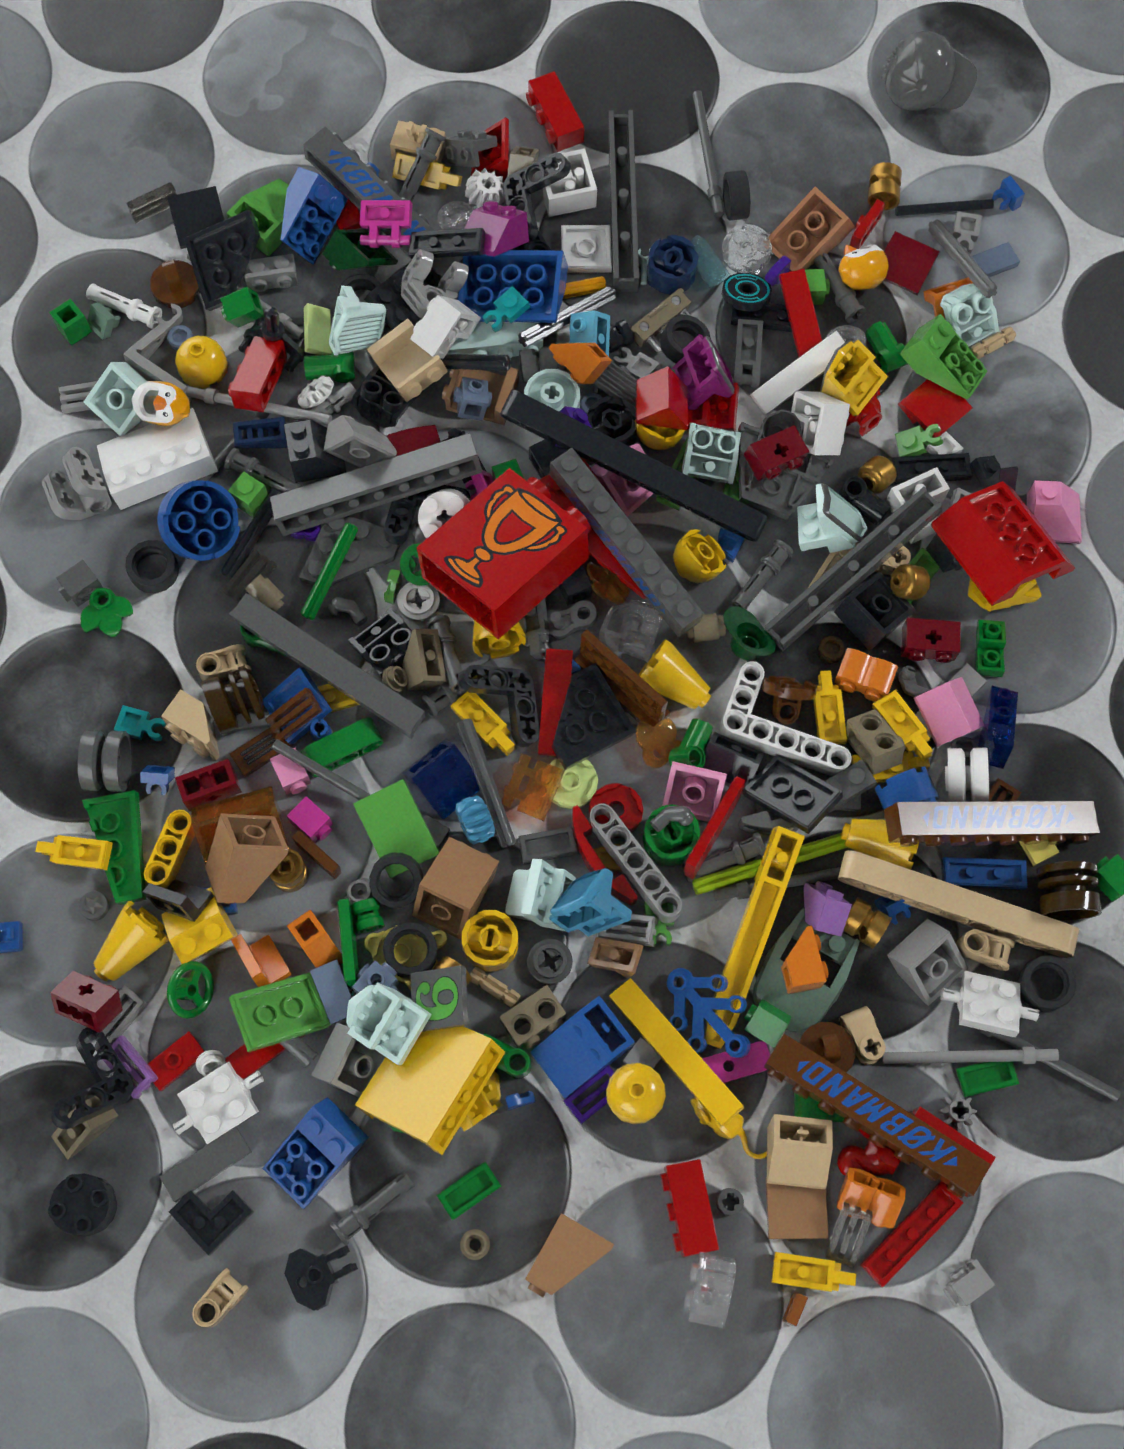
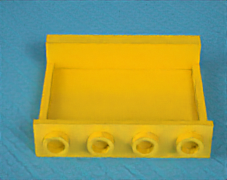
[355,1026,505,1155]

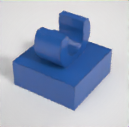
[992,175,1025,211]
[140,765,175,795]
[874,896,911,925]
[0,921,23,953]

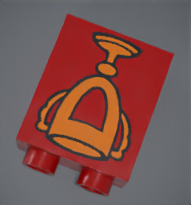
[417,468,591,640]

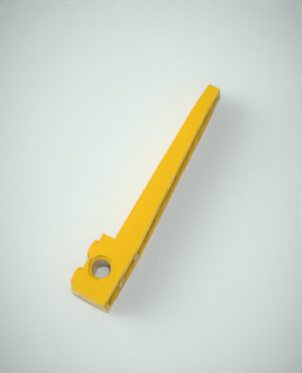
[704,826,805,1049]

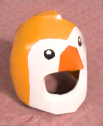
[839,245,889,290]
[132,381,190,426]

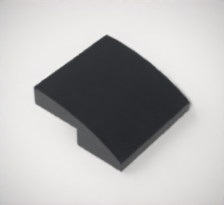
[167,186,225,249]

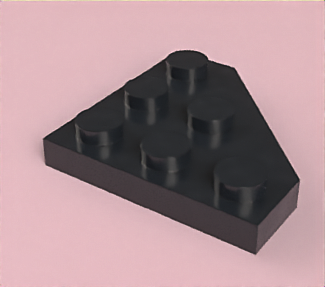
[184,210,260,311]
[364,263,434,330]
[552,663,636,770]

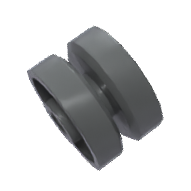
[78,730,132,792]

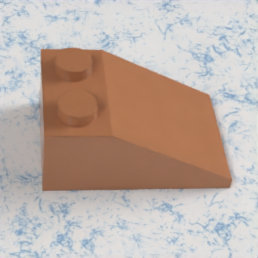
[763,187,855,271]

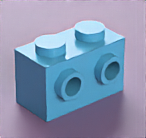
[569,310,610,357]

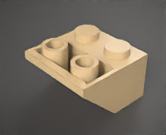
[161,689,220,760]
[767,1114,833,1190]

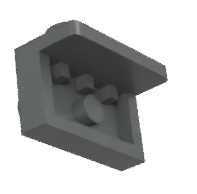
[445,129,498,168]

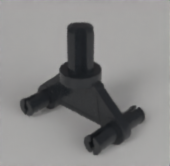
[238,307,306,372]

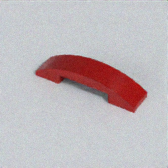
[572,805,638,906]

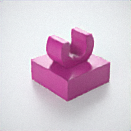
[465,470,494,500]

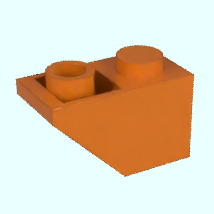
[548,343,612,384]
[287,909,343,968]
[781,926,828,994]

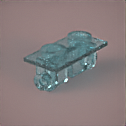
[692,235,730,289]

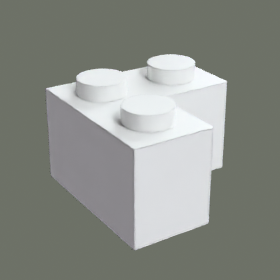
[543,149,597,217]
[410,295,481,359]
[791,391,850,455]
[885,467,950,544]

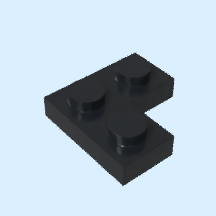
[169,1190,254,1256]

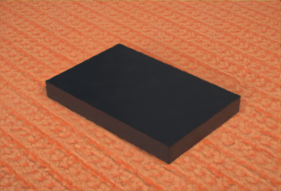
[742,755,843,834]

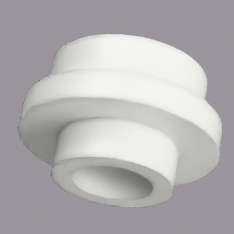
[196,1050,225,1077]

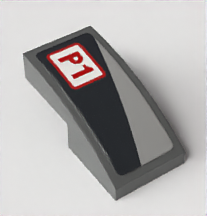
[738,810,798,835]

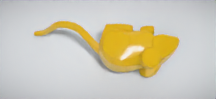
[690,1098,767,1159]

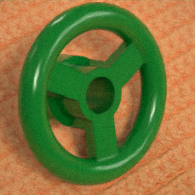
[167,961,214,1019]

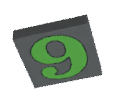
[410,965,469,1032]

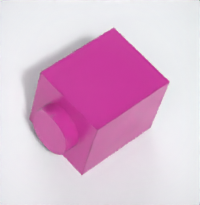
[287,796,333,843]

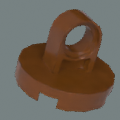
[150,259,200,309]
[762,676,817,725]
[799,1022,856,1073]

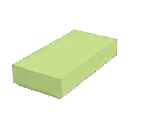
[304,303,332,356]

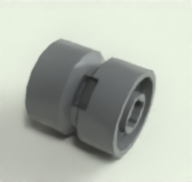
[519,347,559,383]

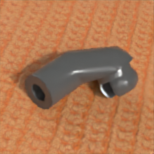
[650,806,693,832]

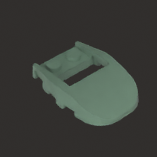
[753,908,860,1033]

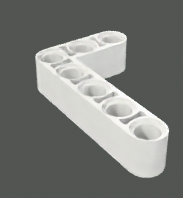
[720,661,852,777]

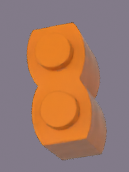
[834,648,898,702]
[836,1168,906,1228]

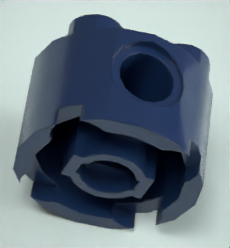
[647,235,699,295]

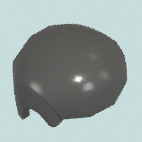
[760,409,801,439]

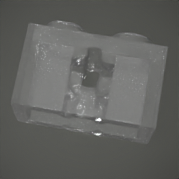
[684,1252,736,1328]

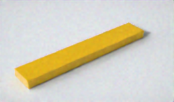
[609,978,744,1127]

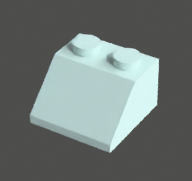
[83,362,159,436]

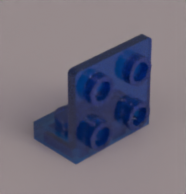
[403,739,480,819]

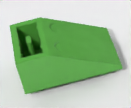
[227,178,289,256]
[900,314,987,399]

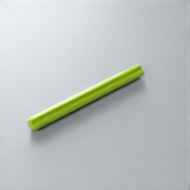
[692,833,847,895]

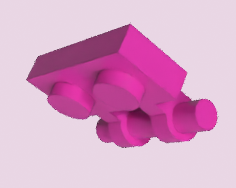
[360,200,412,248]

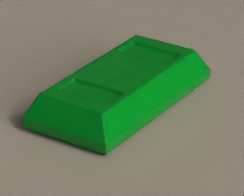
[956,1061,1019,1097]
[436,1161,501,1221]

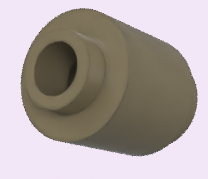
[245,574,285,612]
[686,613,726,643]

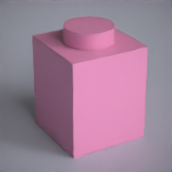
[270,748,312,795]

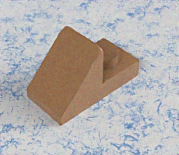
[587,937,644,978]

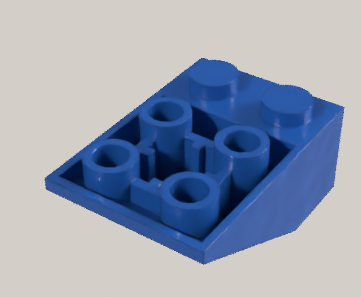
[281,167,348,264]
[530,995,635,1099]
[262,1097,369,1209]

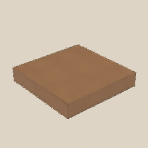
[766,1178,828,1239]

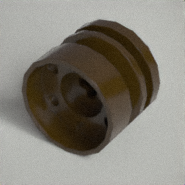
[200,665,265,734]
[1036,861,1102,921]

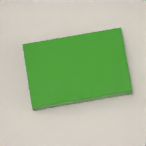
[353,779,440,878]
[229,972,331,1052]

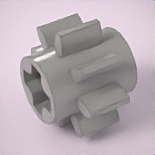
[938,1093,977,1131]

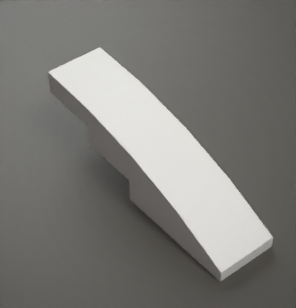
[750,331,845,415]

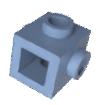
[453,377,492,421]
[352,961,399,994]

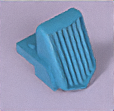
[549,868,632,937]

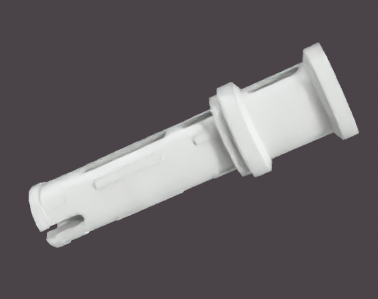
[86,284,162,329]

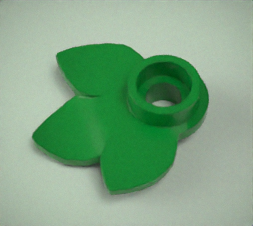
[80,588,133,637]

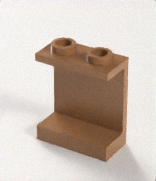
[442,367,519,425]

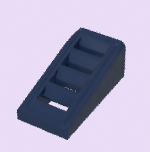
[232,417,288,449]

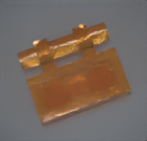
[502,753,565,821]

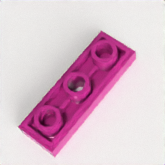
[703,1041,770,1083]

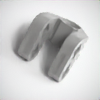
[401,249,469,319]
[42,447,112,521]

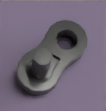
[547,600,598,639]

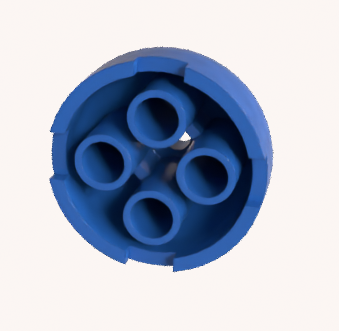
[157,480,240,561]

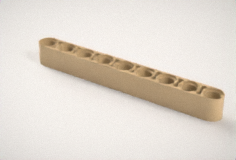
[838,850,1079,958]

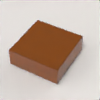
[782,1293,808,1326]

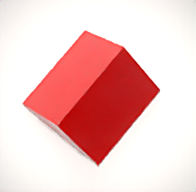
[471,117,509,182]
[636,366,688,430]

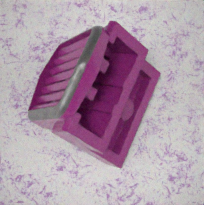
[672,334,734,410]

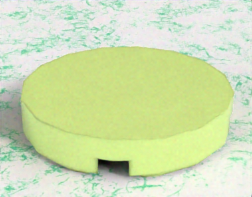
[544,759,598,809]

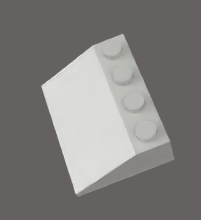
[97,408,218,510]

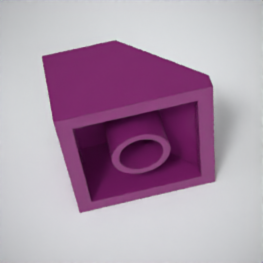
[464,201,529,257]

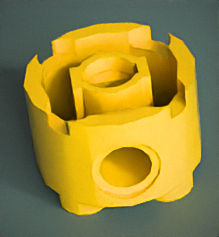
[462,910,518,971]

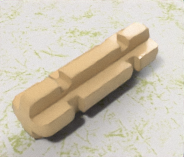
[970,327,1016,359]
[470,967,520,1008]

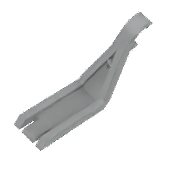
[123,304,190,401]

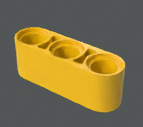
[144,809,197,889]

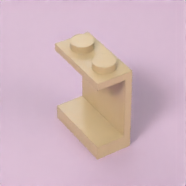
[367,319,448,402]

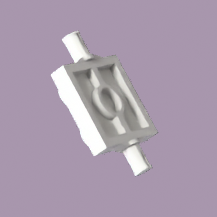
[940,971,1039,1038]
[173,1062,264,1144]

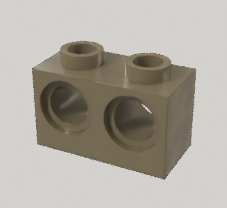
[846,709,905,775]
[499,985,566,1049]

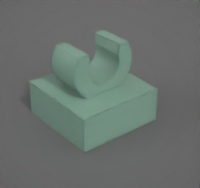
[87,302,121,340]

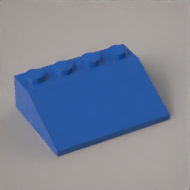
[458,250,568,323]

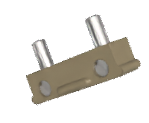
[631,288,692,353]

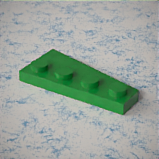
[82,790,147,905]

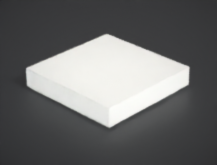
[561,225,612,273]

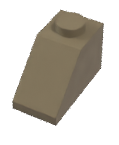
[507,146,540,189]
[402,629,446,690]
[51,1096,118,1160]

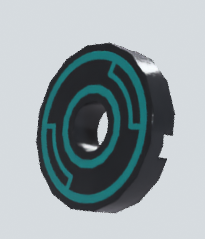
[721,272,772,311]

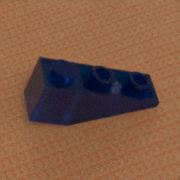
[978,685,1018,769]

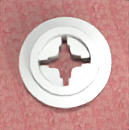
[297,376,334,409]
[397,582,440,622]

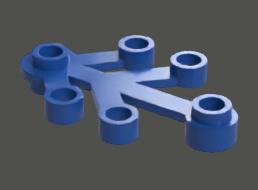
[667,968,751,1058]

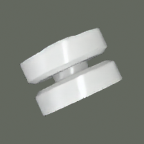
[945,748,989,802]

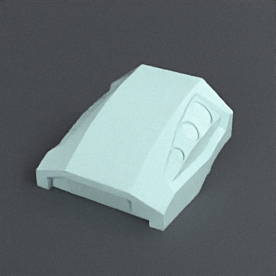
[940,283,999,347]
[682,423,741,484]

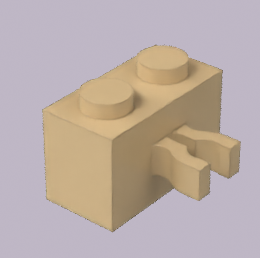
[390,120,446,163]

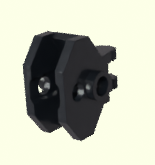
[284,1245,358,1311]

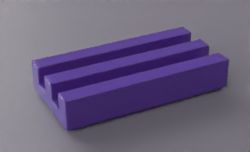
[563,1065,615,1124]

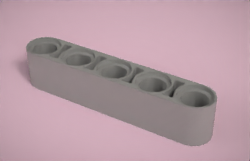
[589,804,682,923]

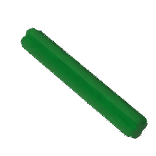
[301,523,358,620]

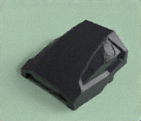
[352,366,422,428]
[348,608,412,680]

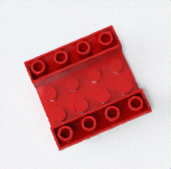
[931,481,1075,606]

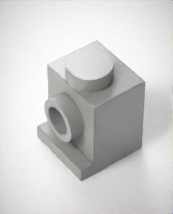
[943,1259,995,1306]

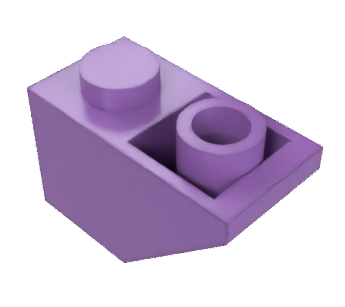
[804,881,852,937]

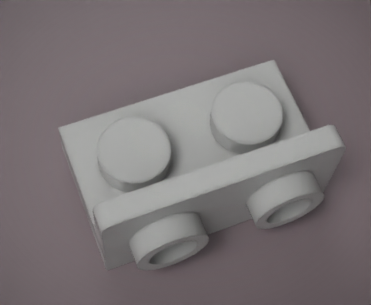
[245,254,298,292]

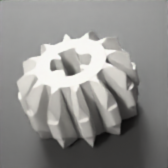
[465,168,505,208]

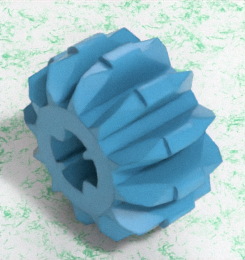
[455,795,495,845]

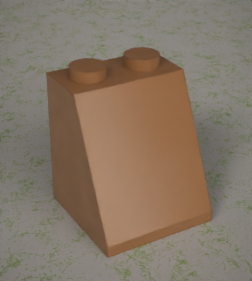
[205,813,289,904]
[412,837,499,940]
[525,1213,614,1297]

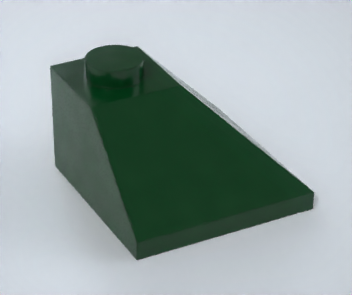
[322,229,398,271]

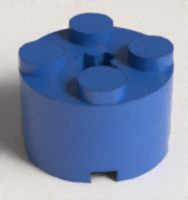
[875,766,940,809]

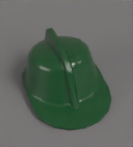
[723,606,776,662]

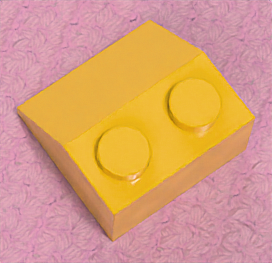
[161,887,238,964]

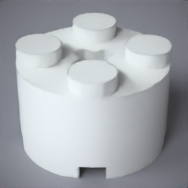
[418,489,470,538]

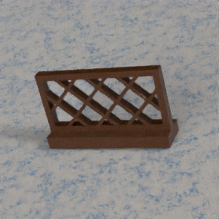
[574,629,670,734]

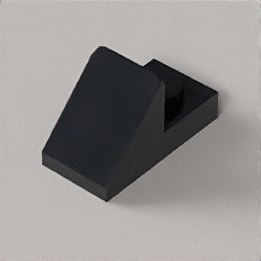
[970,455,1018,491]

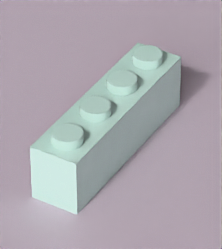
[447,322,543,358]

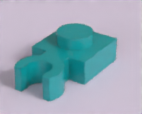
[483,286,530,332]
[114,705,167,741]

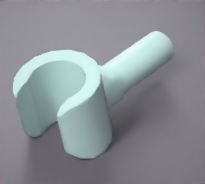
[638,249,650,285]

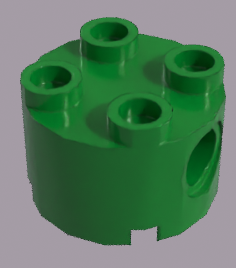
[642,804,700,866]

